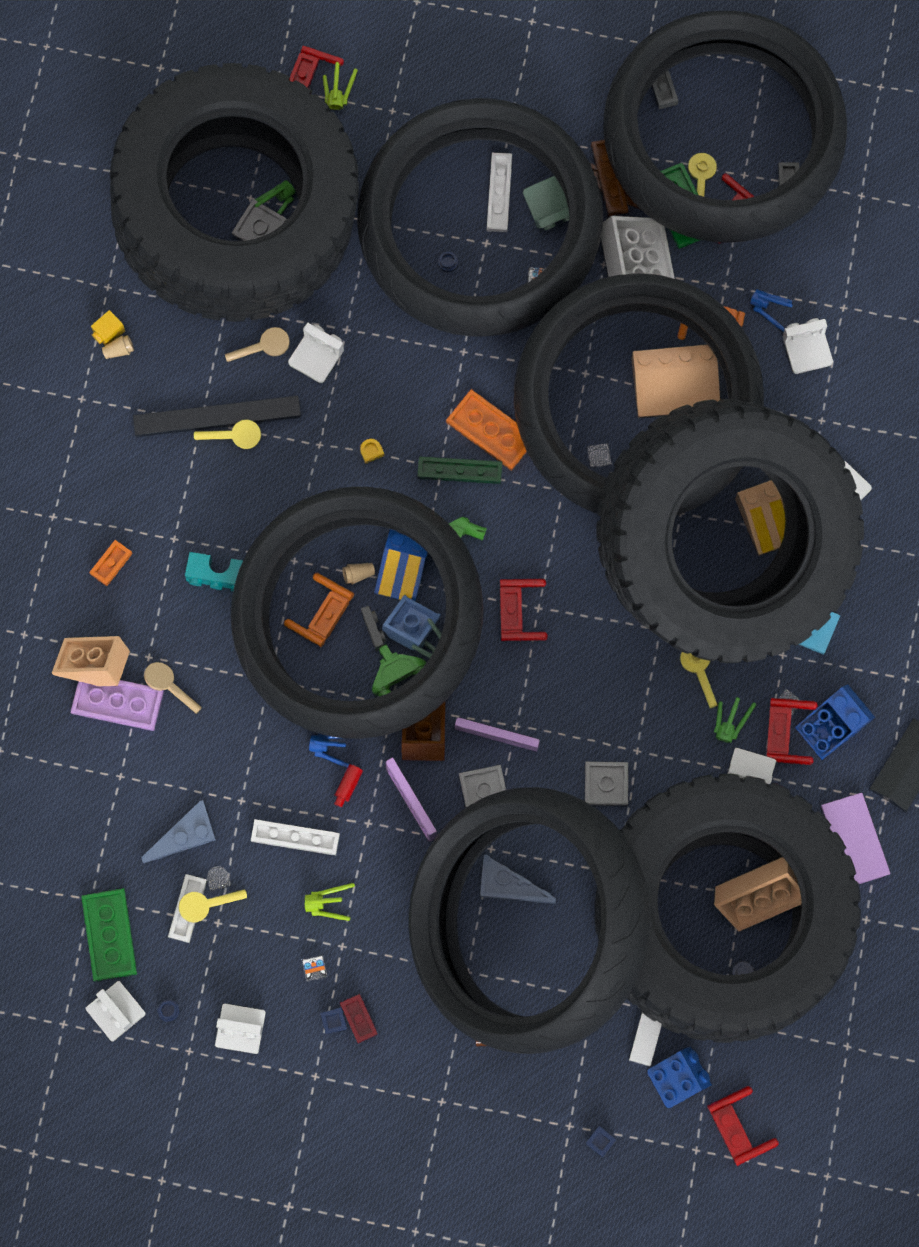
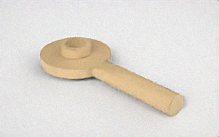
[225,327,290,362]
[144,662,202,714]

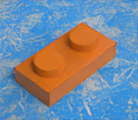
[89,540,133,586]

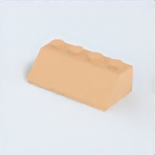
[714,857,801,931]

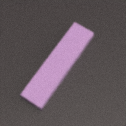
[455,718,540,752]

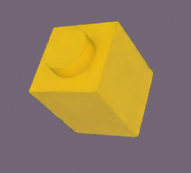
[91,310,125,346]

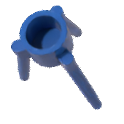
[750,289,793,332]
[309,734,349,768]

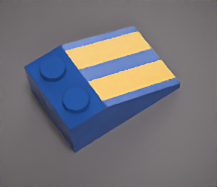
[374,529,429,602]

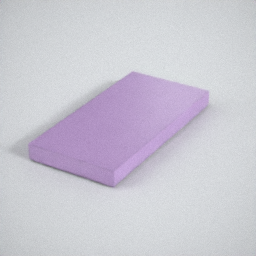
[71,680,164,731]
[386,757,437,842]
[821,793,890,884]

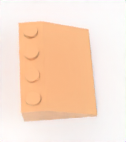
[631,345,720,418]

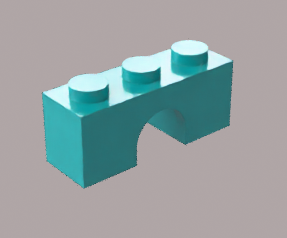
[185,552,243,592]

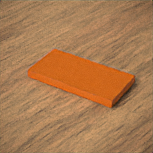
[446,389,527,471]

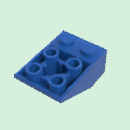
[795,685,875,760]

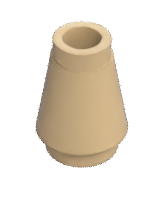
[102,335,134,359]
[342,563,375,585]

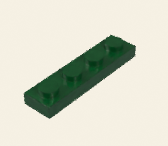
[418,456,502,484]

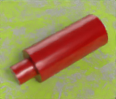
[334,764,363,808]

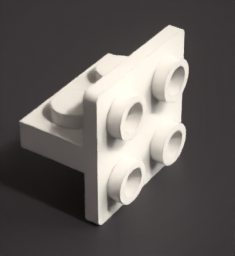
[727,748,776,784]
[86,981,146,1042]
[215,1004,266,1054]

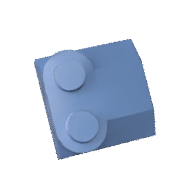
[382,595,441,650]

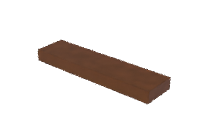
[591,140,628,216]

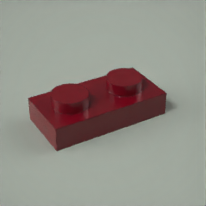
[340,994,378,1044]

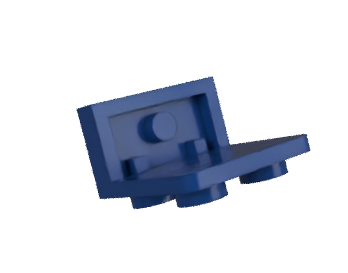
[648,1046,712,1108]

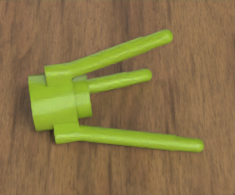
[323,62,358,110]
[305,883,355,921]

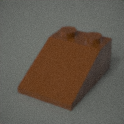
[402,702,445,761]

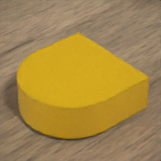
[360,439,385,464]

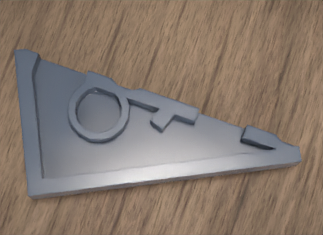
[141,800,216,863]
[480,855,556,904]

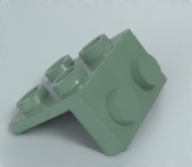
[523,176,570,230]

